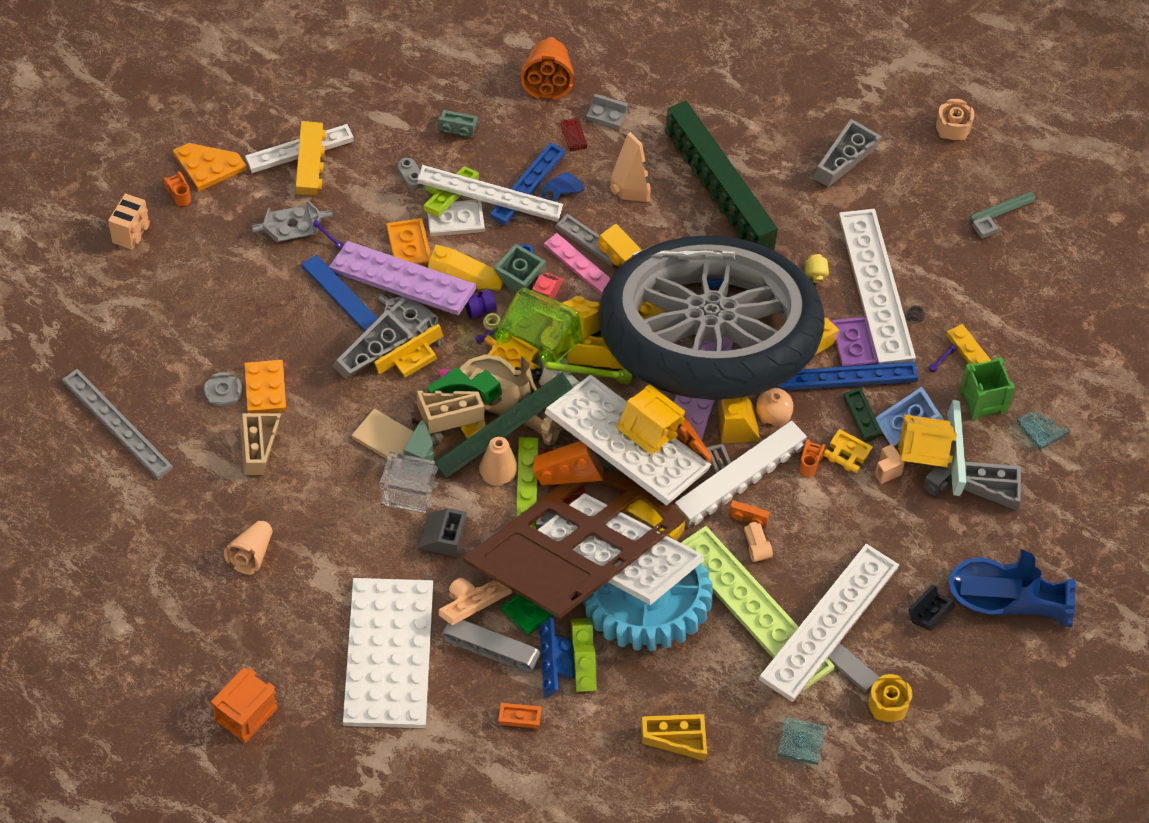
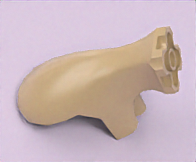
[460,354,565,446]

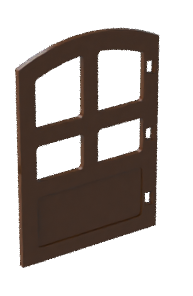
[463,468,684,618]

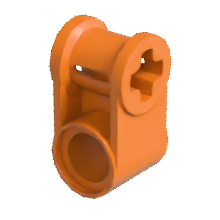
[163,171,191,207]
[799,439,826,477]

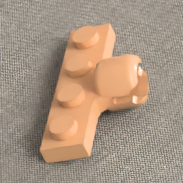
[439,578,512,625]

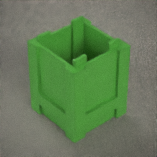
[959,357,1015,420]

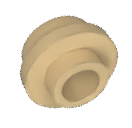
[483,313,502,331]

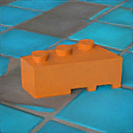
[533,441,603,486]

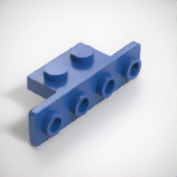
[539,618,574,698]

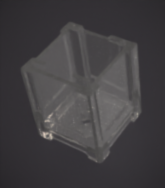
[379,452,438,514]

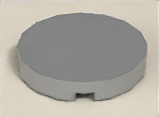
[204,372,242,408]

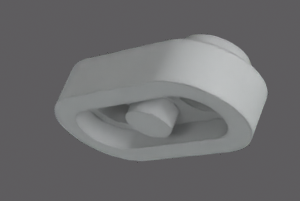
[398,158,423,189]

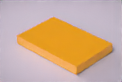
[386,218,431,267]

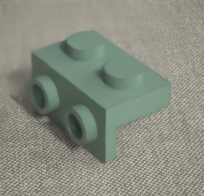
[438,110,478,137]

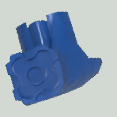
[948,549,1076,627]

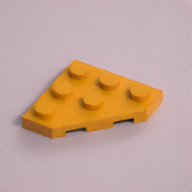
[173,143,247,192]

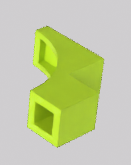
[571,618,597,692]

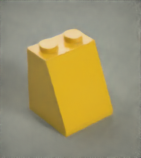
[717,397,760,444]

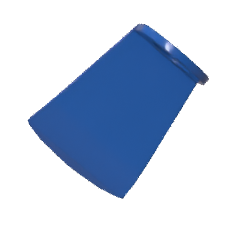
[541,172,584,202]

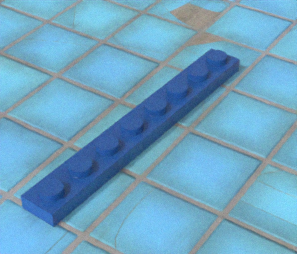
[775,362,918,391]

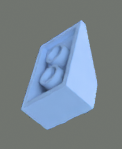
[875,387,944,448]

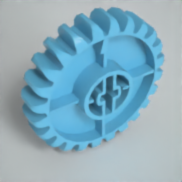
[583,563,713,651]

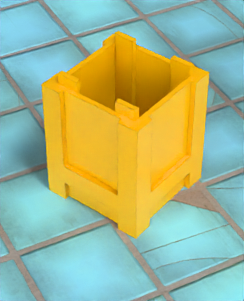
[616,384,686,455]
[897,414,957,467]

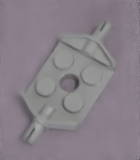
[252,200,333,242]
[378,294,444,346]

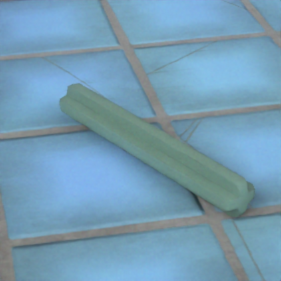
[970,192,1035,223]

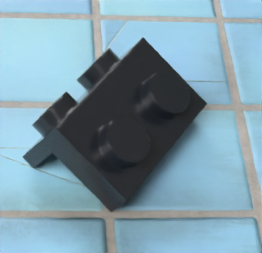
[908,585,955,631]

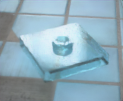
[778,717,826,765]

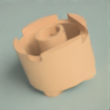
[936,99,974,140]

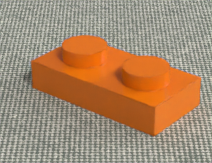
[729,500,770,528]
[498,703,542,729]

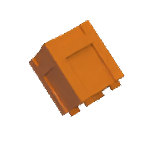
[211,667,278,743]

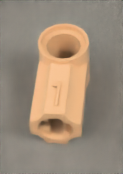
[744,522,773,562]

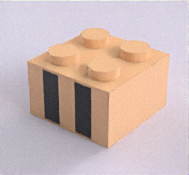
[108,193,150,250]

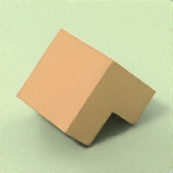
[875,444,905,484]

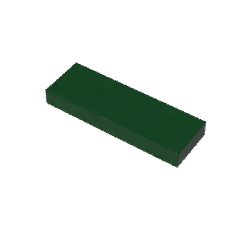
[843,387,883,442]

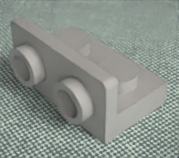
[586,94,628,130]

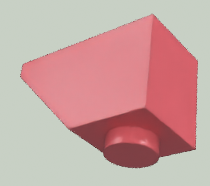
[532,272,564,308]

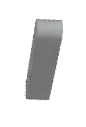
[441,620,540,673]

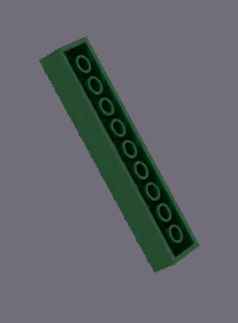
[665,100,778,250]

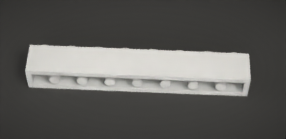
[674,421,807,528]

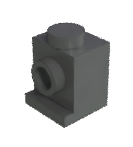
[923,466,952,496]

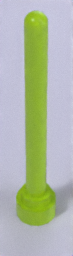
[544,362,632,385]

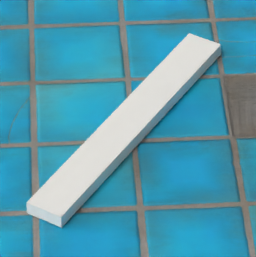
[417,165,563,222]

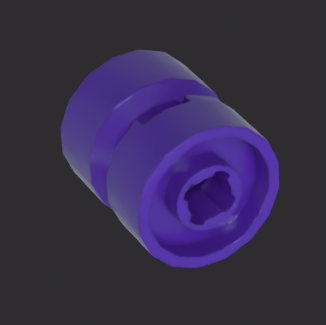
[465,289,497,319]

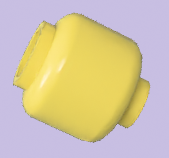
[804,254,829,283]

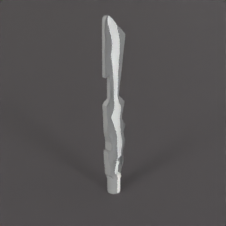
[632,248,735,259]

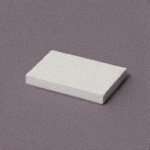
[427,200,485,237]

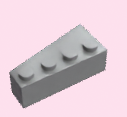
[813,119,882,187]
[332,309,414,379]

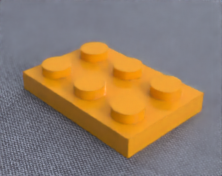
[245,360,287,413]

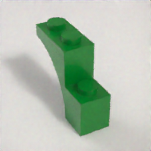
[427,367,502,405]

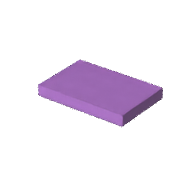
[831,317,878,367]

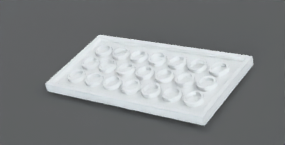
[545,375,711,506]
[538,493,704,605]
[343,578,433,728]

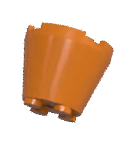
[521,37,574,100]

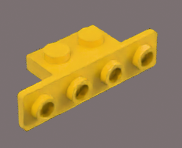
[374,324,443,378]

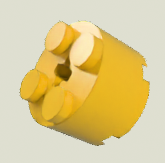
[868,674,912,722]

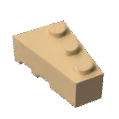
[417,391,484,434]
[240,413,281,475]

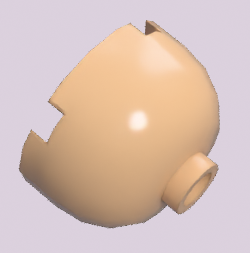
[755,388,794,427]

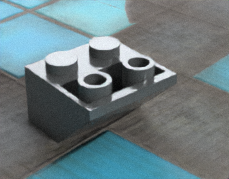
[419,508,467,557]

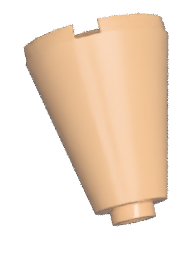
[479,437,518,486]
[224,521,273,575]

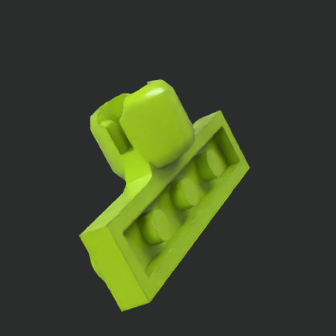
[424,166,479,217]

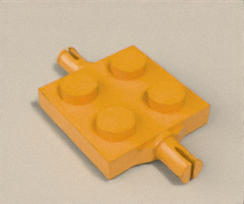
[484,331,541,369]

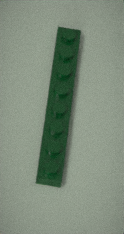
[435,372,573,478]

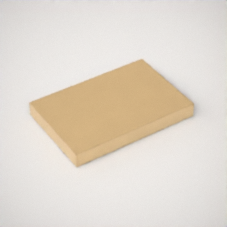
[352,409,414,466]

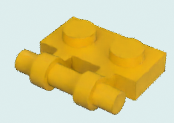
[823,429,873,474]

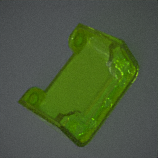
[495,288,583,363]

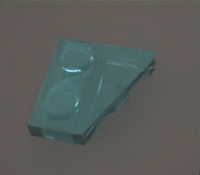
[1017,411,1070,450]

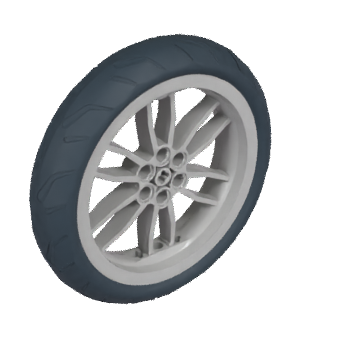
[598,236,825,400]

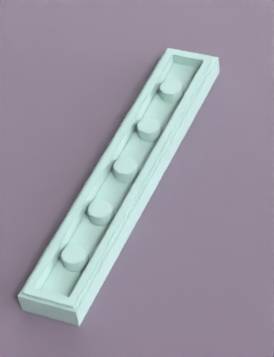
[947,400,966,496]

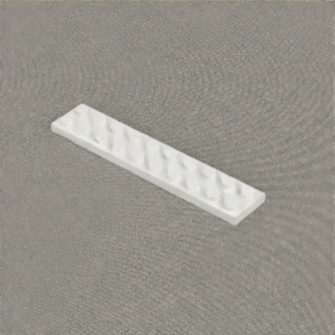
[839,209,916,364]
[759,544,899,702]

